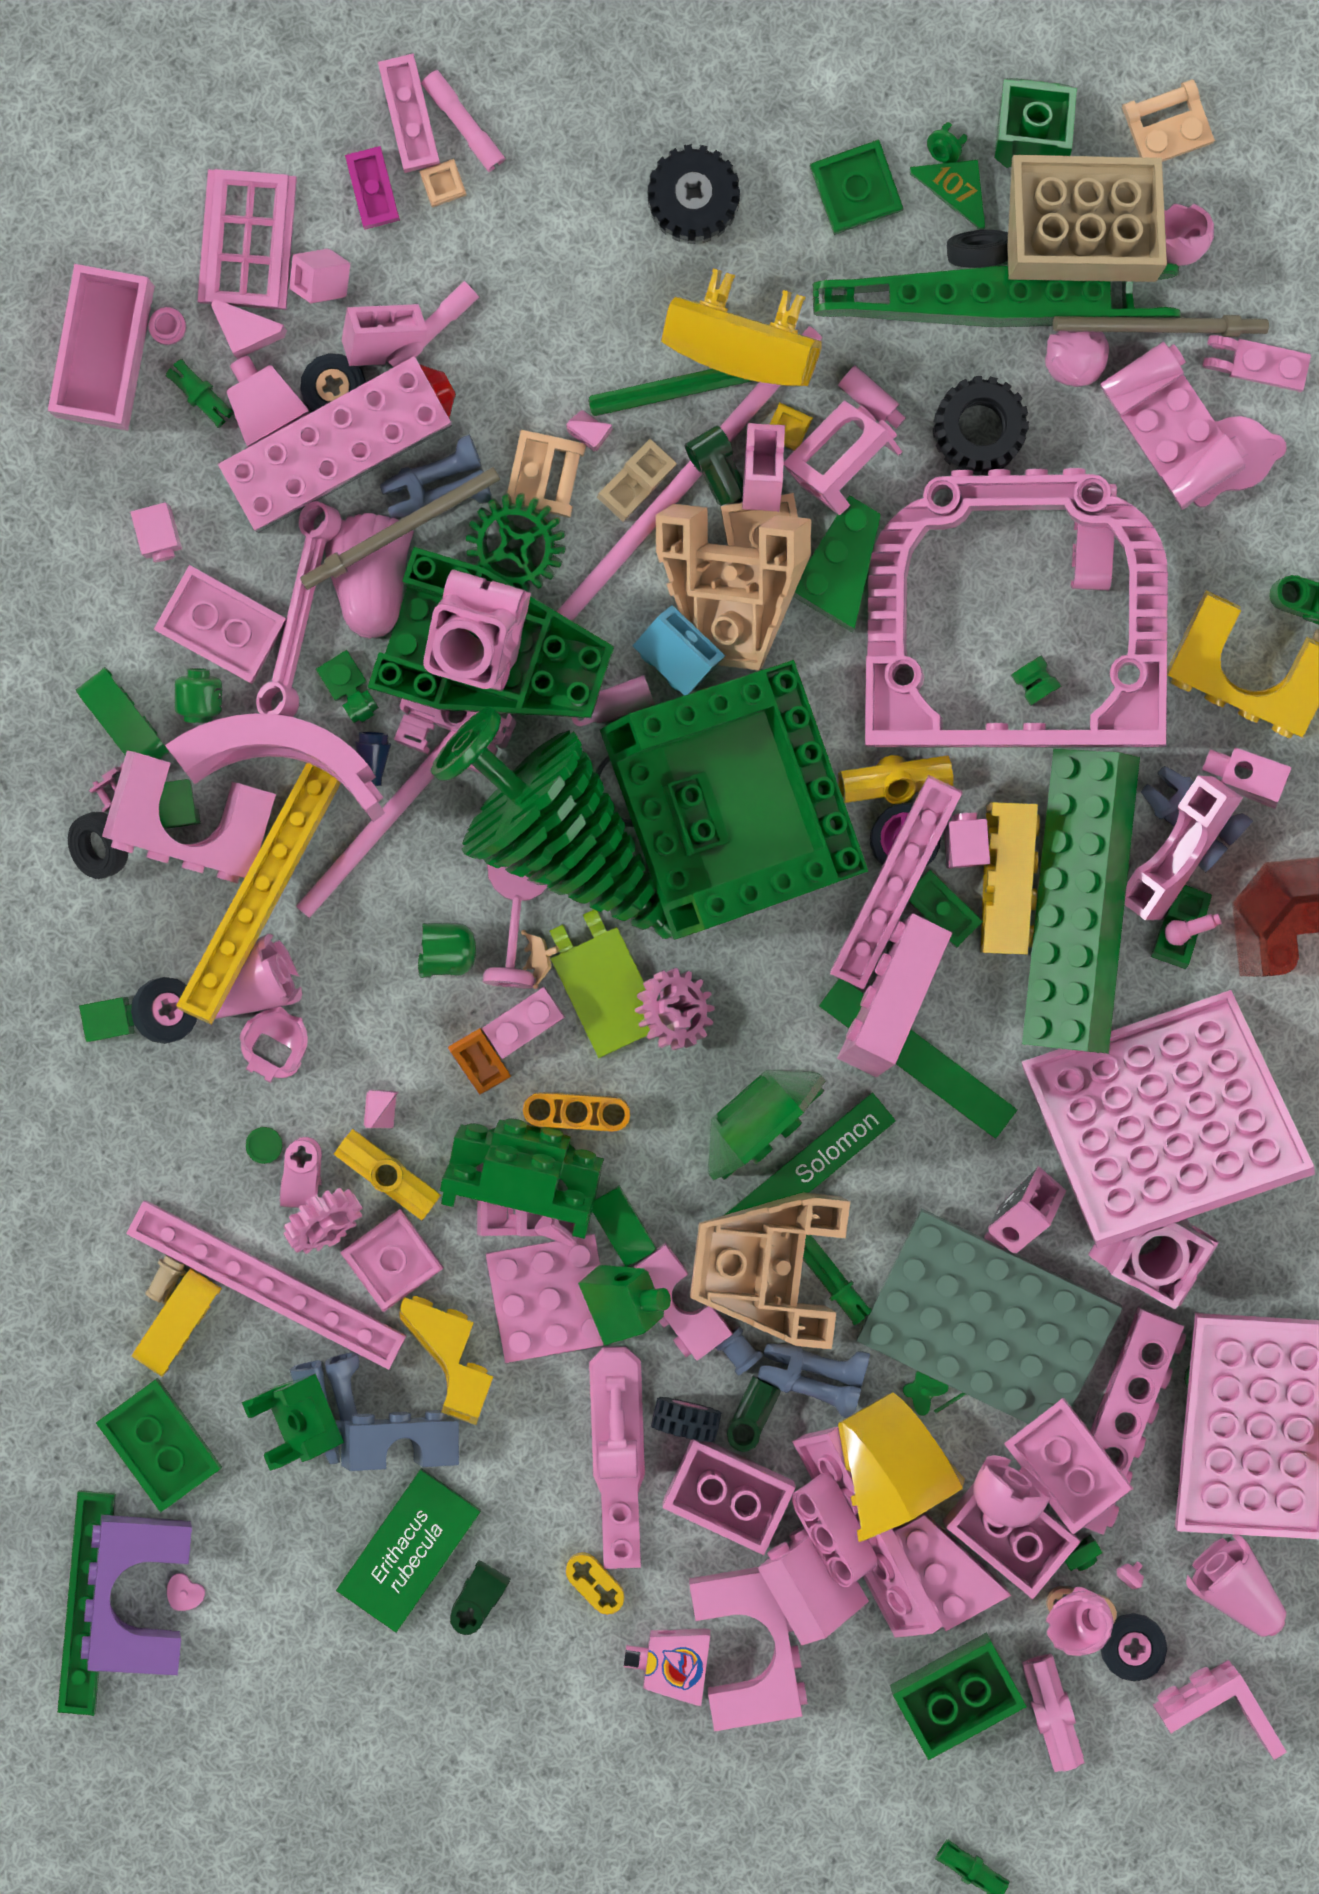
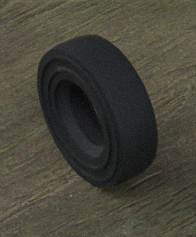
[947,230,1008,268]
[68,812,129,879]

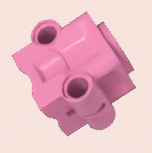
[423,570,531,691]
[1088,1218,1219,1310]

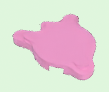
[1194,416,1286,507]

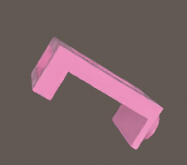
[783,400,902,515]

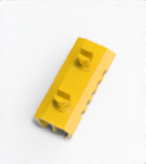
[661,268,822,386]

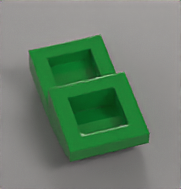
[1151,885,1212,969]

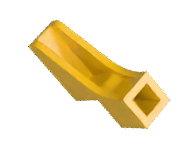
[399,1296,494,1425]

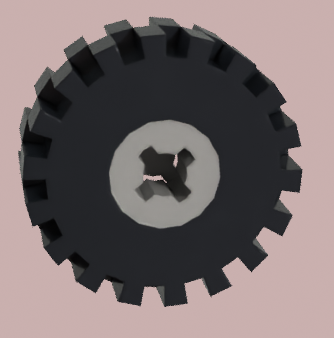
[647,144,740,244]

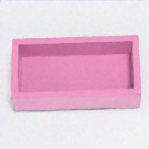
[48,264,155,431]

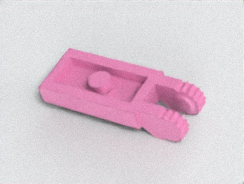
[1203,335,1311,392]

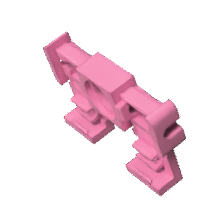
[394,699,516,774]

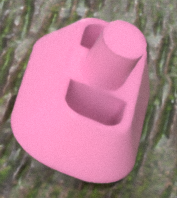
[1116,1562,1144,1589]

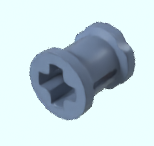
[715,1326,763,1376]

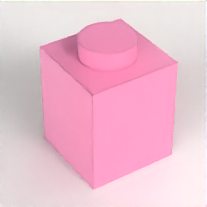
[130,502,182,563]

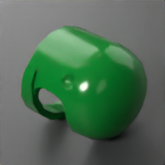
[418,923,476,978]

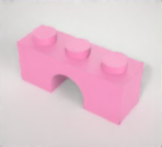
[632,1242,733,1361]

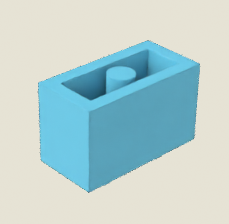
[633,605,726,696]

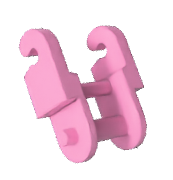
[89,763,123,812]

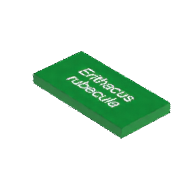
[336,1468,481,1633]

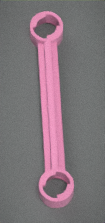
[256,501,342,717]

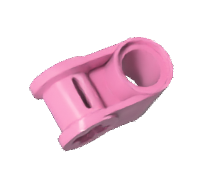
[280,1137,322,1208]

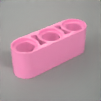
[1071,484,1117,591]
[792,1474,877,1587]

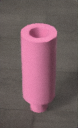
[838,365,906,429]

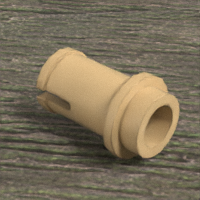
[145,1255,186,1304]

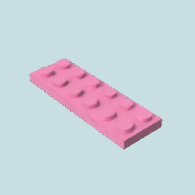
[792,1427,943,1638]

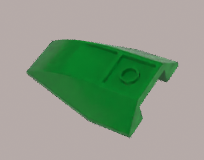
[368,547,614,718]
[708,1070,826,1181]

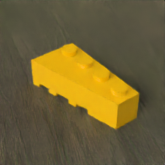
[980,802,1040,955]

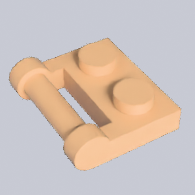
[1122,79,1215,162]
[507,430,586,518]

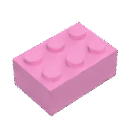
[662,1439,796,1555]
[943,1483,1080,1599]

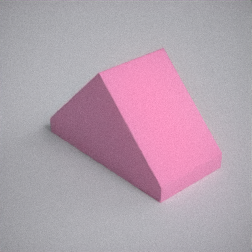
[211,299,287,359]

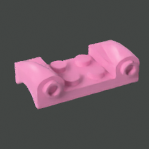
[1100,342,1247,510]

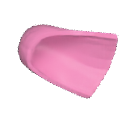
[325,513,414,639]

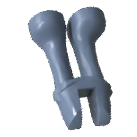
[380,434,493,518]
[1141,766,1253,873]
[758,1343,870,1418]
[290,1352,360,1465]

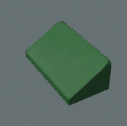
[592,1185,657,1267]

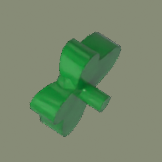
[903,1371,949,1416]

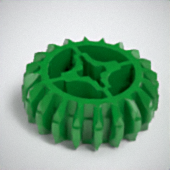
[466,493,566,592]

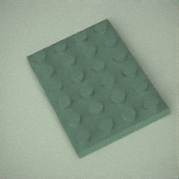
[856,1208,1123,1424]

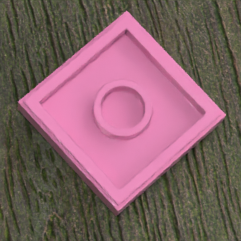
[340,1208,444,1312]

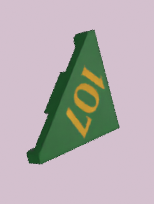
[909,160,985,230]

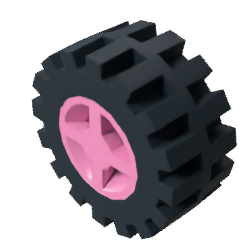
[651,1397,722,1442]

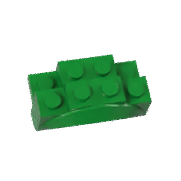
[440,1118,604,1239]

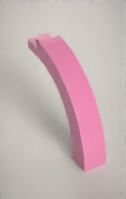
[165,713,385,822]

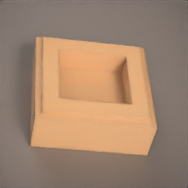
[419,159,467,208]

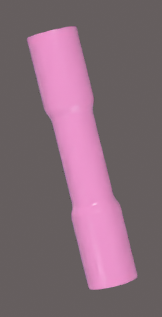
[421,70,506,172]
[386,281,479,367]

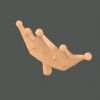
[521,930,559,989]

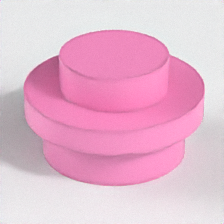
[148,307,186,345]

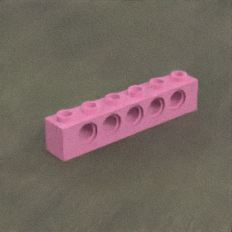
[1084,1307,1186,1535]

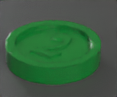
[246,1127,283,1164]

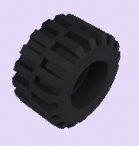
[933,376,1029,475]

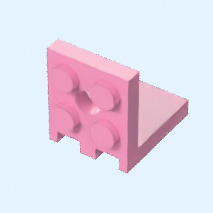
[1153,1660,1287,1760]

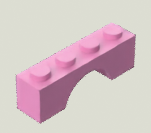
[1125,776,1243,920]

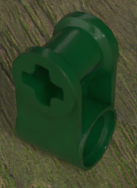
[450,1560,511,1635]

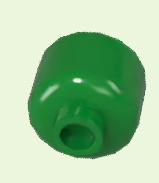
[174,668,222,723]

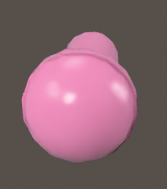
[1165,914,1222,945]

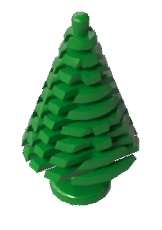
[431,706,672,939]

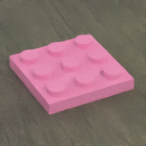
[486,1234,614,1363]

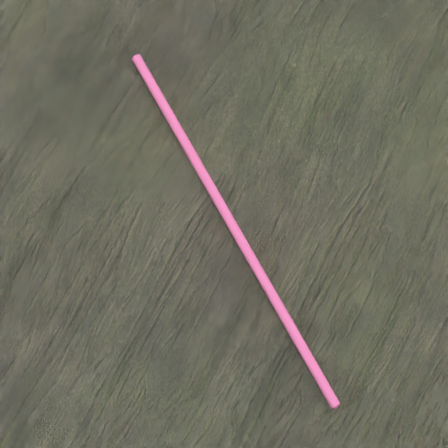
[296,326,822,918]

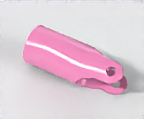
[571,675,655,726]

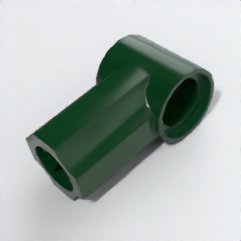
[684,425,743,506]
[726,1375,781,1452]

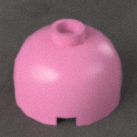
[973,1455,1051,1528]

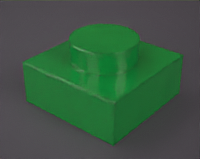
[1064,1535,1103,1571]

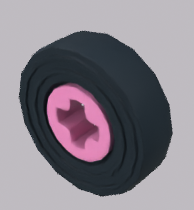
[131,977,197,1044]
[1101,1613,1168,1682]

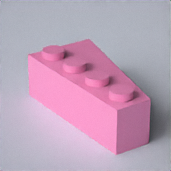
[837,913,952,1077]

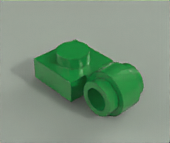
[316,650,379,723]

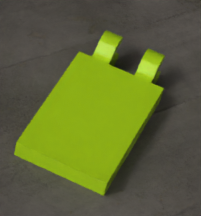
[549,909,650,1058]

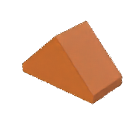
[448,1027,511,1095]

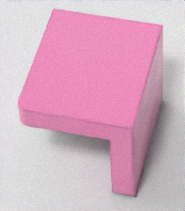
[289,249,351,304]

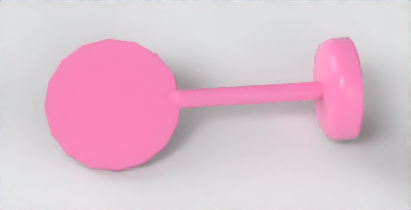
[483,864,547,989]

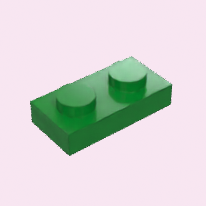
[908,870,983,948]

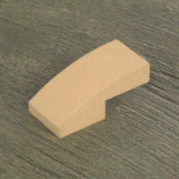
[597,439,677,522]

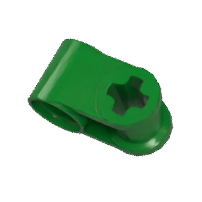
[1269,575,1319,625]

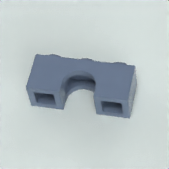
[341,1410,459,1471]

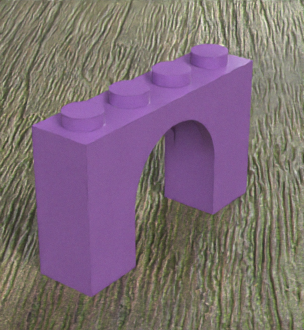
[81,1515,192,1675]

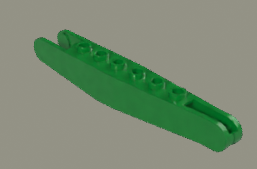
[812,264,1181,328]

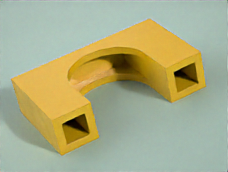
[1167,590,1319,738]

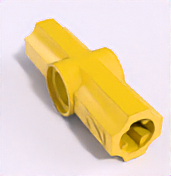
[838,755,954,804]
[333,1129,441,1221]

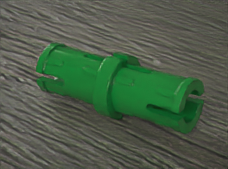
[165,359,234,428]
[935,1839,1010,1894]

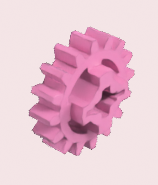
[635,968,715,1050]
[283,1188,363,1254]

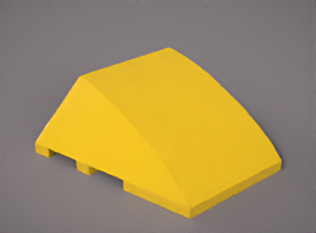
[838,1392,965,1542]

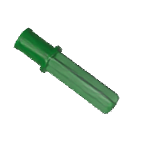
[803,1235,872,1326]

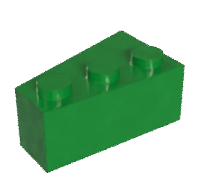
[793,495,881,633]

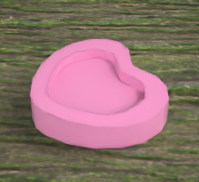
[167,1573,205,1611]

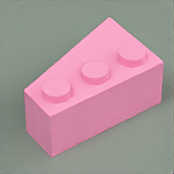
[892,1512,1011,1631]

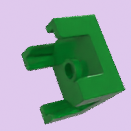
[241,1374,344,1471]

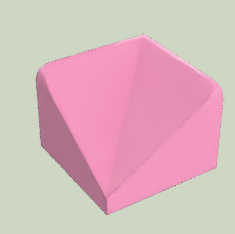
[566,410,613,452]
[364,1089,398,1128]

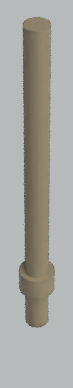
[1053,315,1269,337]
[300,467,501,590]

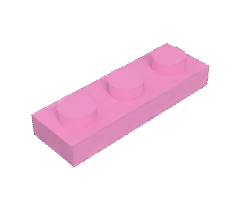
[378,53,440,173]

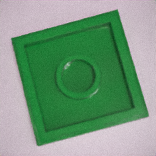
[809,139,904,235]

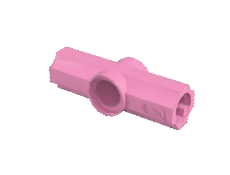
[1022,1654,1085,1772]

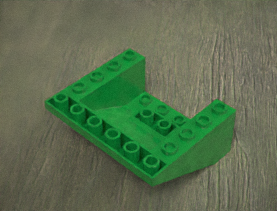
[599,660,868,940]

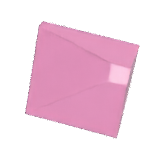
[534,1216,578,1246]

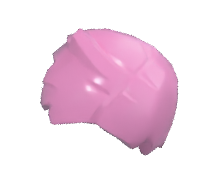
[1164,204,1214,266]
[1045,331,1109,387]
[1046,1587,1114,1656]

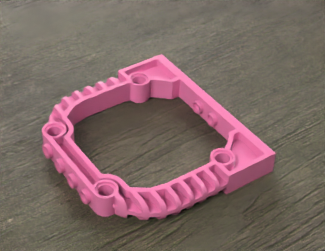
[865,468,1168,747]

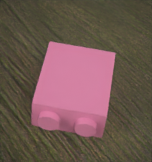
[757,1526,869,1645]

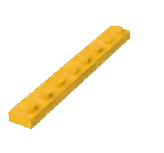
[176,763,341,1025]

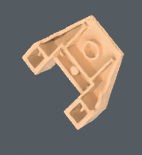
[655,504,811,670]
[690,1192,850,1349]

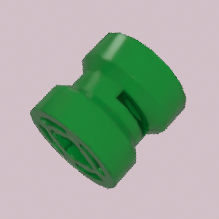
[1011,655,1062,706]

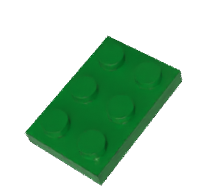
[96,1378,222,1513]

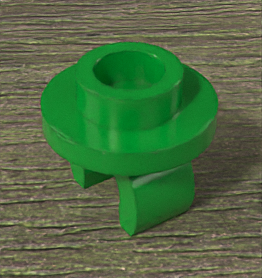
[927,122,968,163]

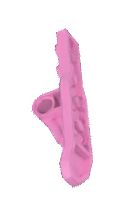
[589,1346,645,1569]

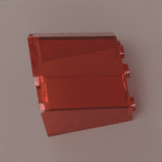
[1232,857,1319,977]

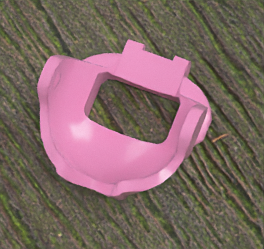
[240,1007,308,1083]

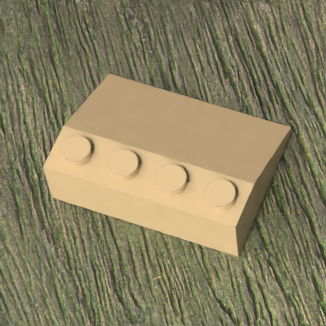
[1008,155,1167,282]

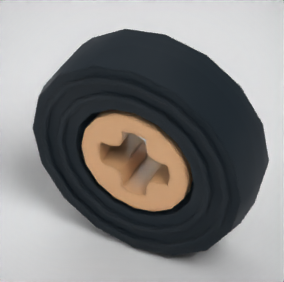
[300,353,366,412]

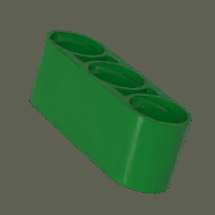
[76,667,170,759]

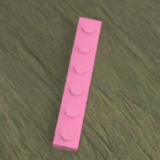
[830,775,962,990]

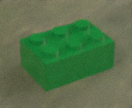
[890,1632,1027,1761]

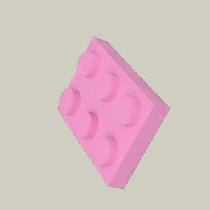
[153,565,286,684]
[1004,1398,1134,1534]

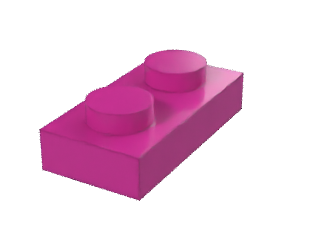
[345,146,400,230]

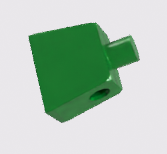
[578,1265,671,1345]

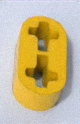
[566,1552,624,1615]

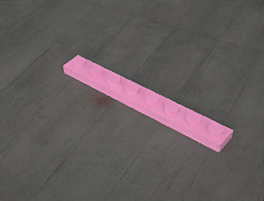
[126,1200,407,1370]

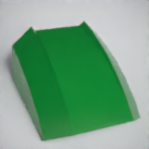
[994,78,1077,168]

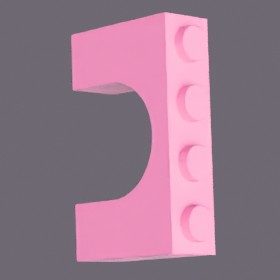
[102,750,276,883]
[689,1567,808,1732]

